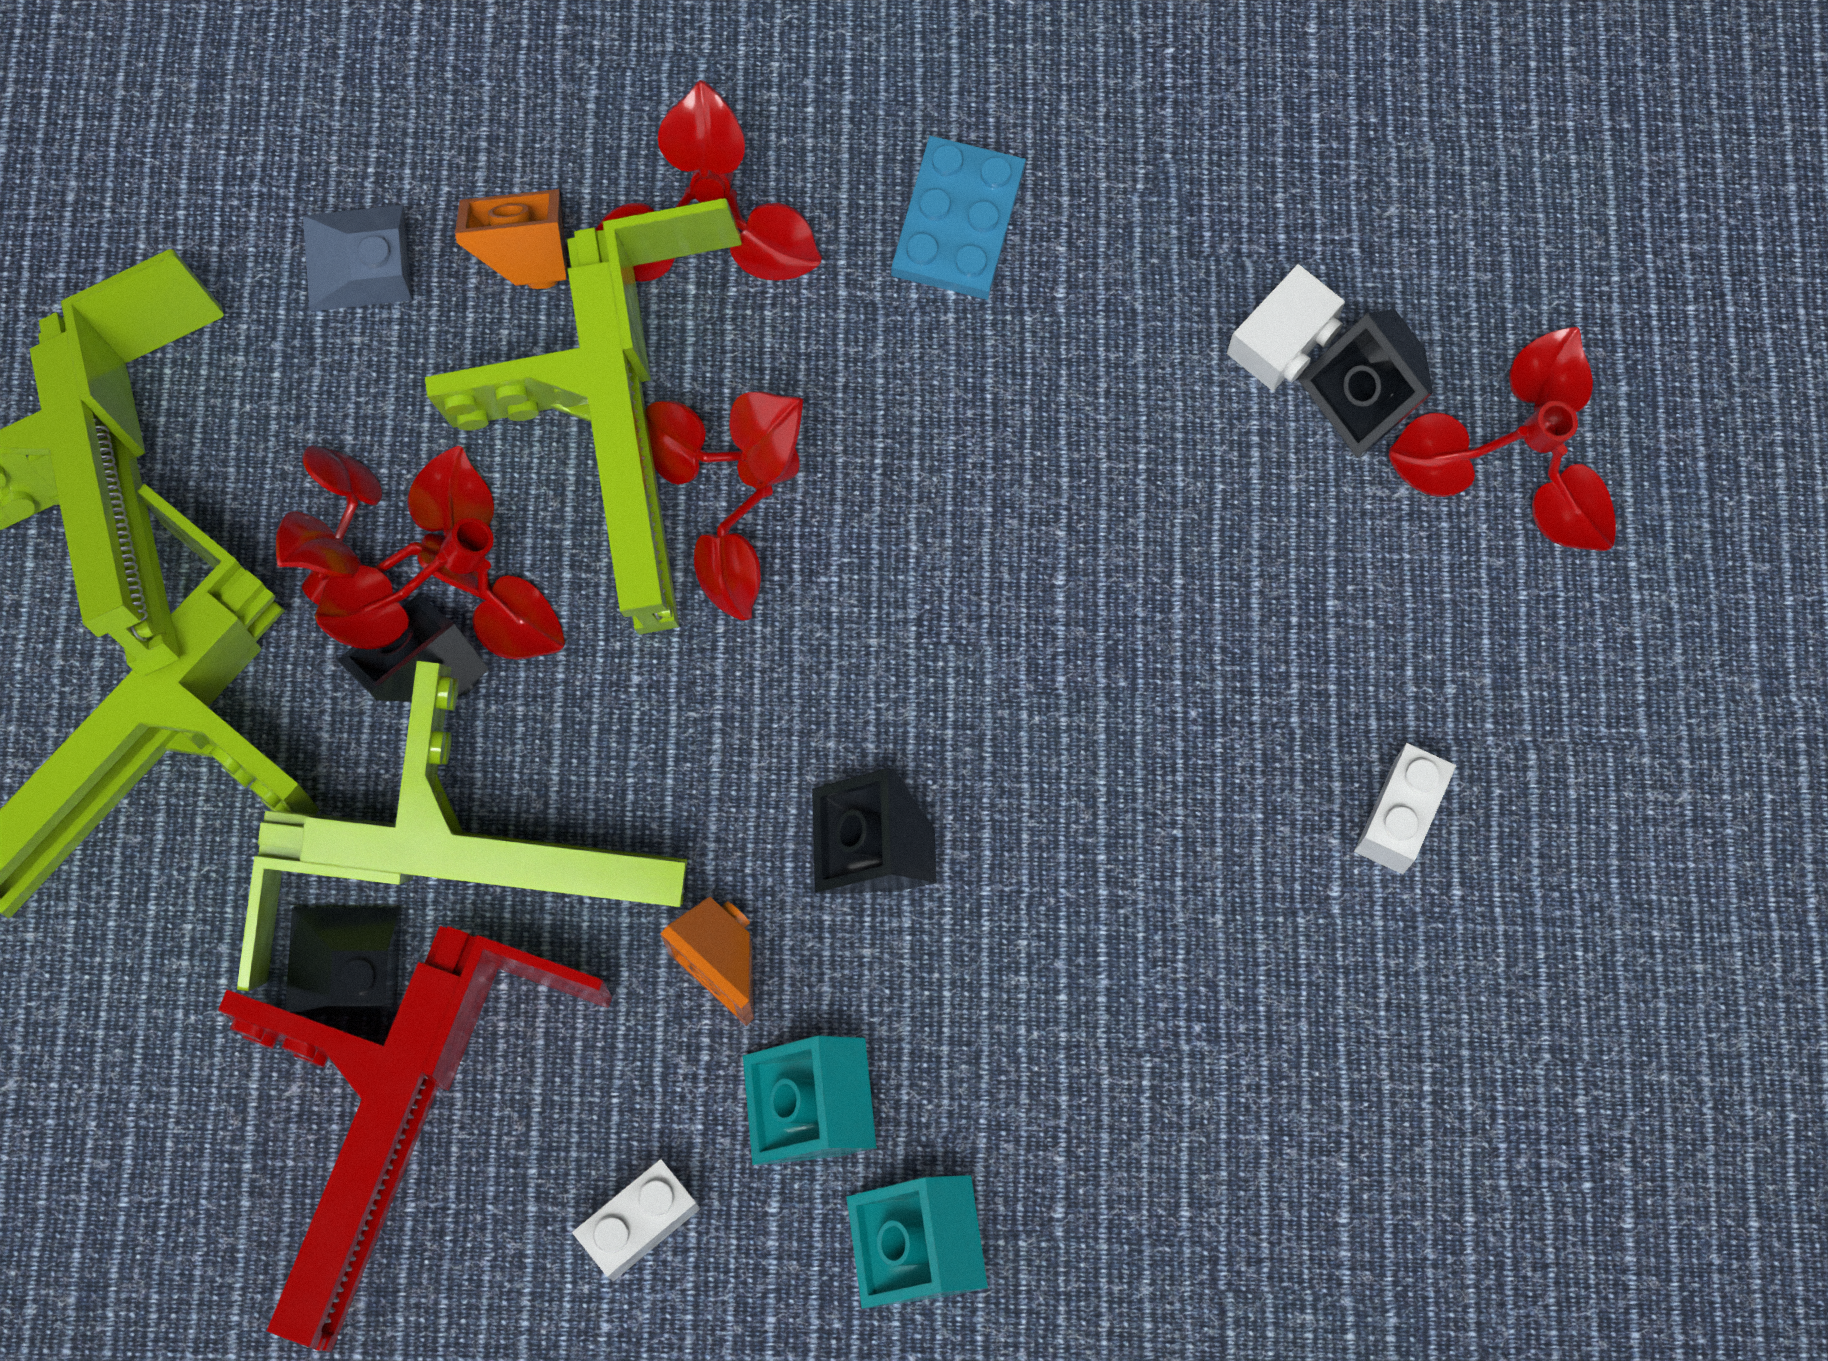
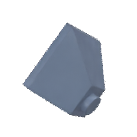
[303,205,412,311]

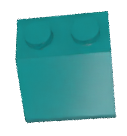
[743,1036,877,1165]
[846,1175,988,1309]

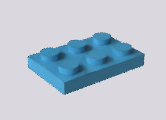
[891,136,1026,300]

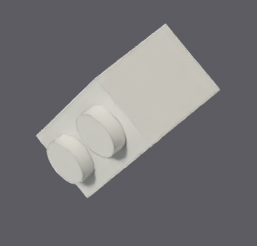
[1227,264,1345,391]
[1354,743,1456,874]
[572,1159,700,1281]

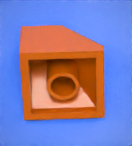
[455,189,567,289]
[660,897,754,1027]

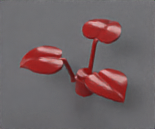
[595,80,822,282]
[1389,327,1616,551]
[645,391,803,620]
[276,445,492,605]
[314,446,565,660]

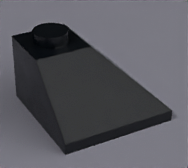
[1297,309,1433,458]
[337,594,490,702]
[812,768,937,894]
[285,907,402,1016]

